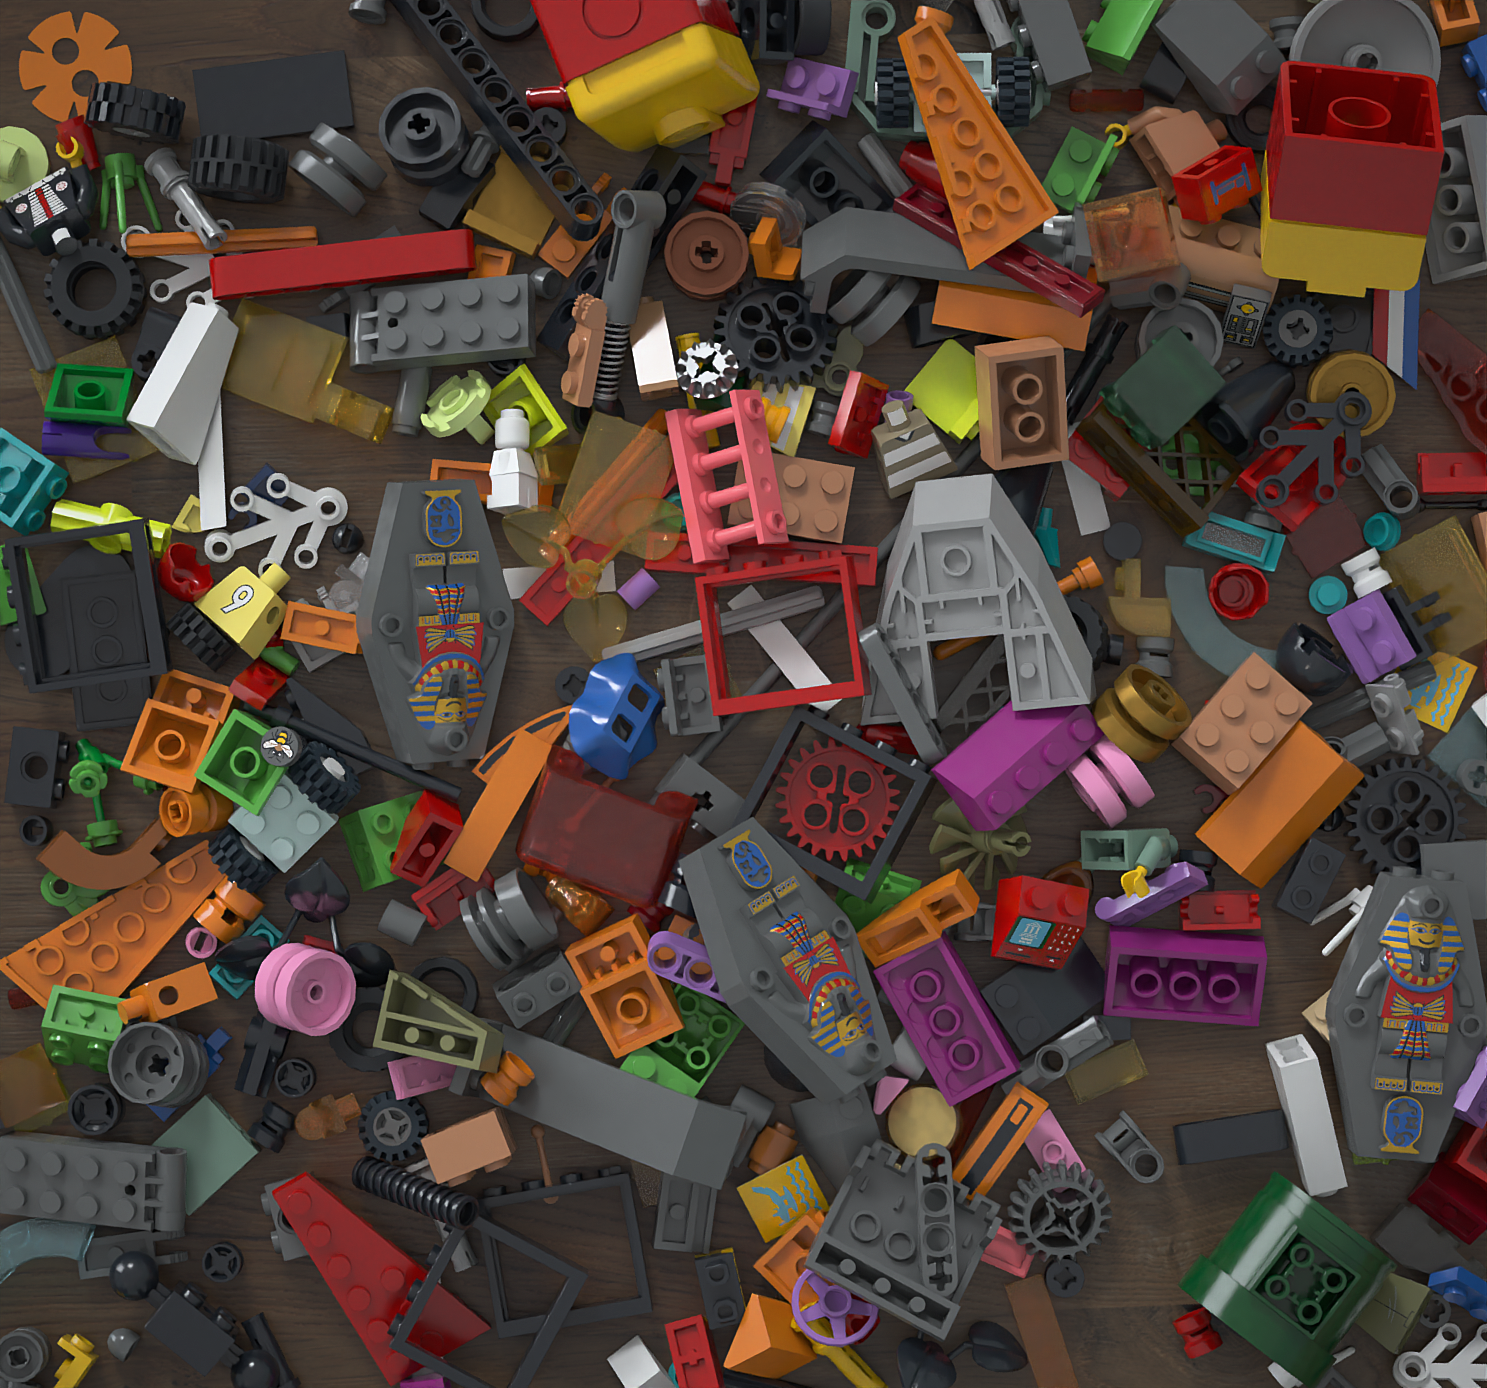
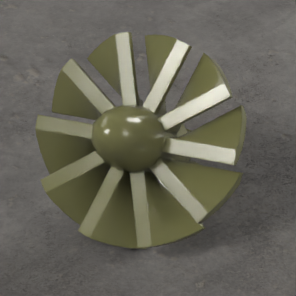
[929,798,1031,890]

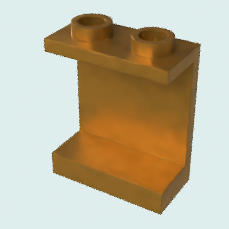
[462,146,569,261]

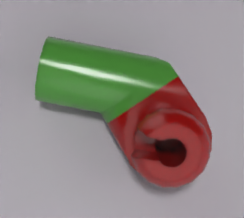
[260,626,300,677]

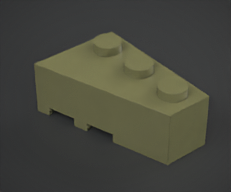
[373,970,505,1074]

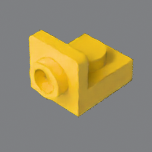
[54,1333,99,1388]

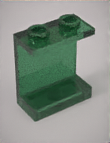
[1099,325,1226,450]

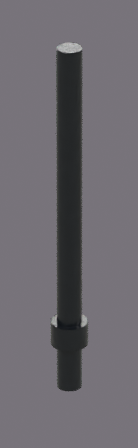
[243,702,463,803]

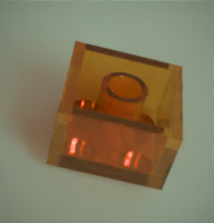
[1083,187,1181,283]

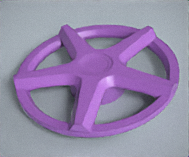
[791,1269,879,1347]

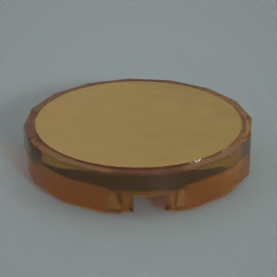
[885,1084,963,1162]

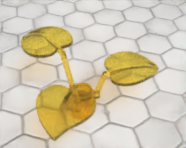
[502,497,684,662]

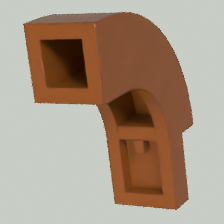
[36,813,173,890]

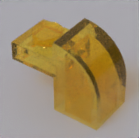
[315,382,394,444]
[1106,558,1171,638]

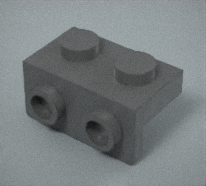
[657,655,723,737]

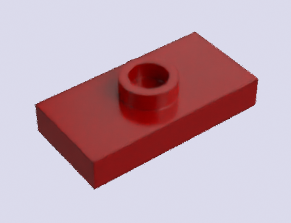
[228,657,292,710]

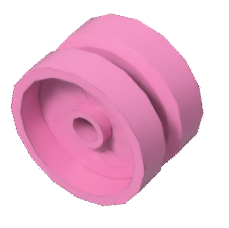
[1064,734,1155,829]
[255,943,356,1036]

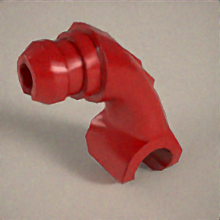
[855,723,918,755]

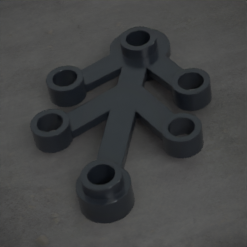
[1256,391,1372,508]

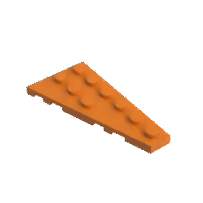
[898,16,1059,271]
[0,839,226,1010]

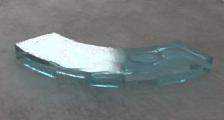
[1165,566,1276,677]
[0,1218,97,1284]

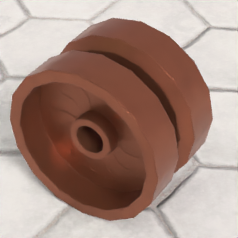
[664,210,749,302]

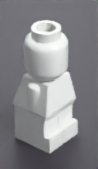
[487,409,539,515]

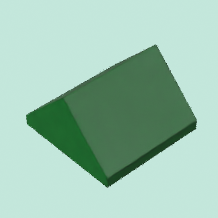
[44,363,134,429]

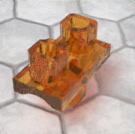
[294,1093,362,1141]

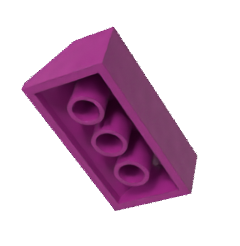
[931,700,1104,831]
[1103,925,1267,1026]

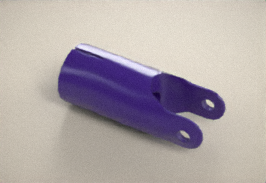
[42,421,132,460]

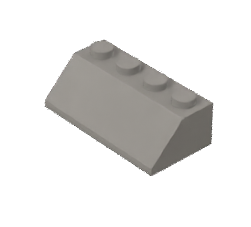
[1425,115,1487,284]

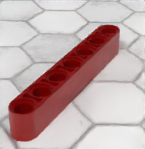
[208,229,477,300]

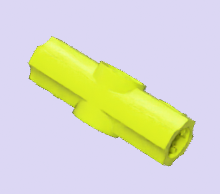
[50,499,172,558]

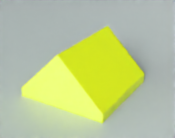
[483,364,569,458]

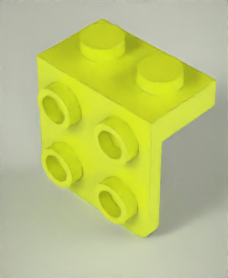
[905,339,979,444]

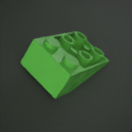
[620,984,745,1097]

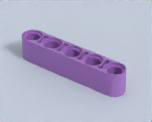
[647,931,726,1003]

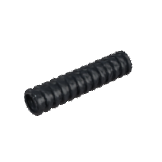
[352,1156,480,1230]

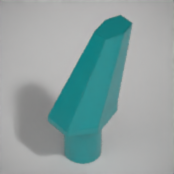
[1034,507,1061,568]

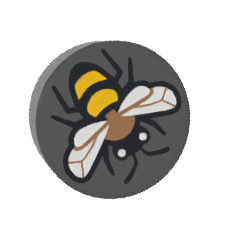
[261,727,303,767]

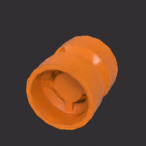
[159,782,234,837]
[193,875,266,944]

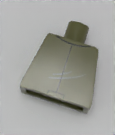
[1355,1273,1436,1355]

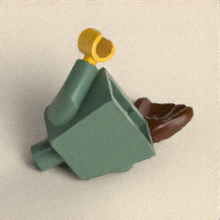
[1042,828,1178,904]

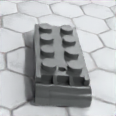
[350,274,536,374]
[0,1130,187,1231]

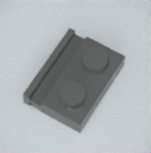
[651,1171,717,1254]

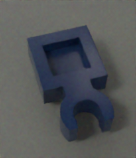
[228,462,289,529]

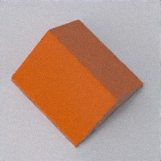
[723,1293,817,1379]

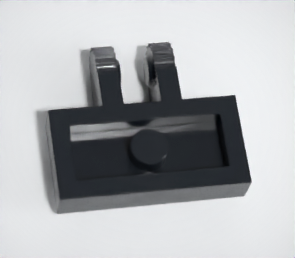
[1382,584,1452,671]

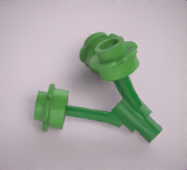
[69,738,164,848]

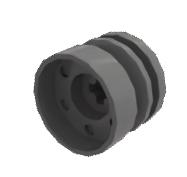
[460,867,559,971]
[107,1022,210,1108]

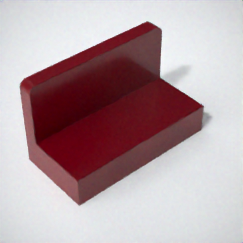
[1407,1152,1487,1246]

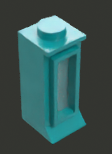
[1178,507,1286,575]

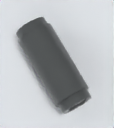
[391,367,433,437]

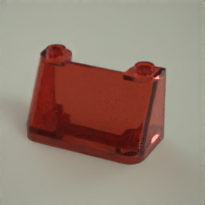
[515,744,699,908]

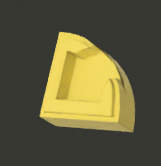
[172,494,210,534]

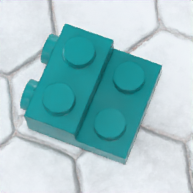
[0,428,69,536]

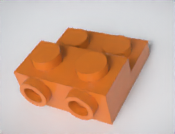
[753,1206,836,1309]

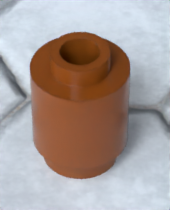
[747,1120,799,1175]

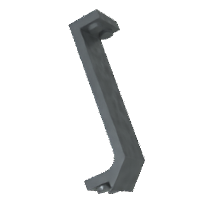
[800,206,1092,314]
[448,1017,747,1190]

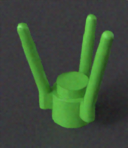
[99,153,163,233]

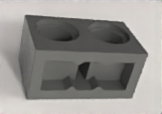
[492,944,582,1029]

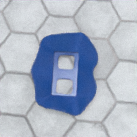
[569,653,665,780]

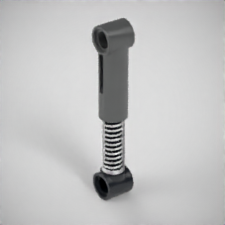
[571,190,666,435]

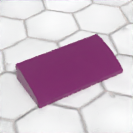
[873,930,1021,1107]

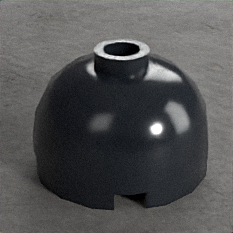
[1275,622,1353,697]

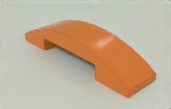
[444,728,555,882]

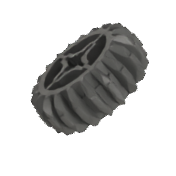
[1007,1159,1113,1265]

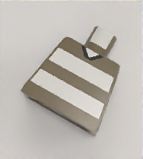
[871,400,958,499]

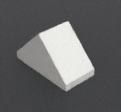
[607,1335,676,1388]

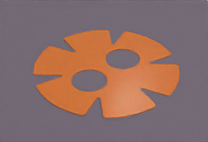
[19,11,132,122]

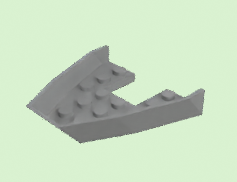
[861,474,1097,725]

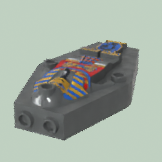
[356,479,514,770]
[679,817,897,1105]
[1325,866,1487,1162]

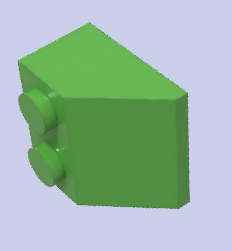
[1081,0,1164,76]
[194,709,289,816]

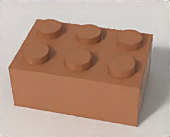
[974,336,1069,470]
[727,453,855,545]
[1171,652,1313,795]
[420,1106,518,1188]

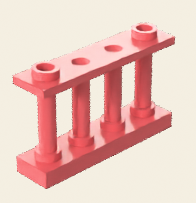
[665,390,789,564]

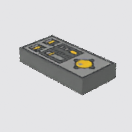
[1221,284,1272,349]

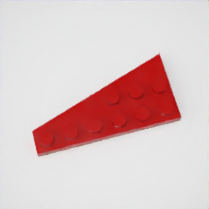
[272,1171,491,1386]

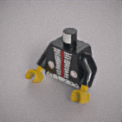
[0,137,99,256]

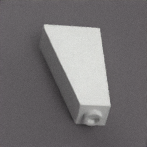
[126,302,239,465]
[1265,1034,1348,1197]

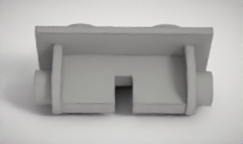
[1365,673,1424,755]

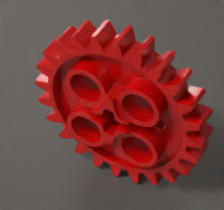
[775,737,900,862]

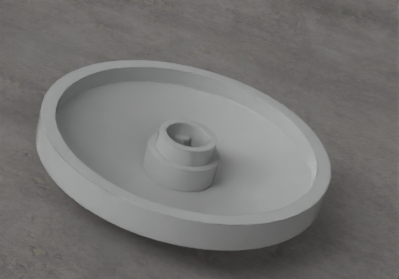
[1289,0,1441,87]

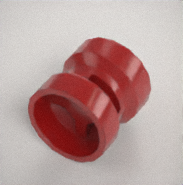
[1172,1307,1223,1359]

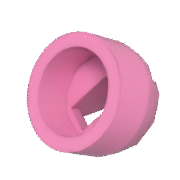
[185,926,217,958]

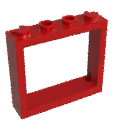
[695,549,872,716]

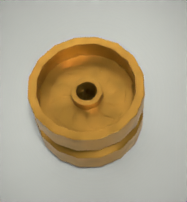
[1305,349,1396,437]
[1092,664,1192,763]

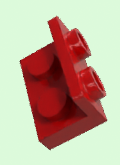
[828,370,889,459]

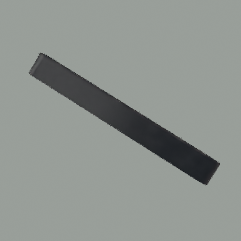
[390,0,604,241]

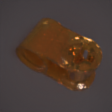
[545,873,615,937]

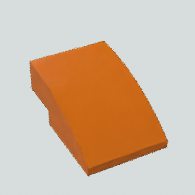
[120,669,241,794]
[565,913,685,1059]

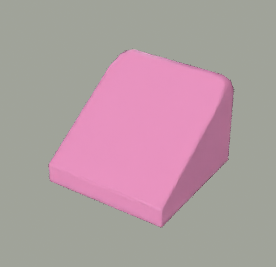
[872,1075,909,1115]

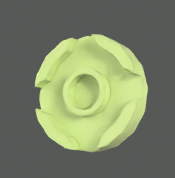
[0,126,51,203]
[421,370,495,446]

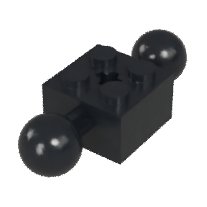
[109,1251,280,1388]

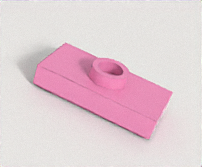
[387,1056,457,1100]
[1024,1108,1086,1193]

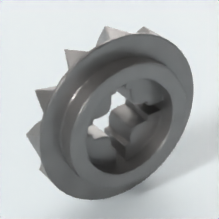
[676,339,738,399]

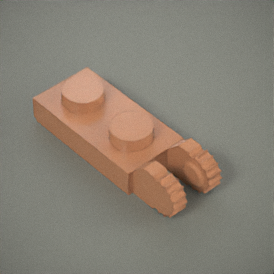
[561,293,608,408]

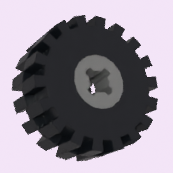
[84,82,186,144]

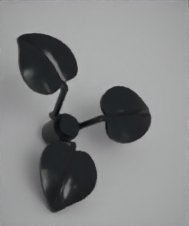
[215,857,397,987]
[896,1321,1029,1388]

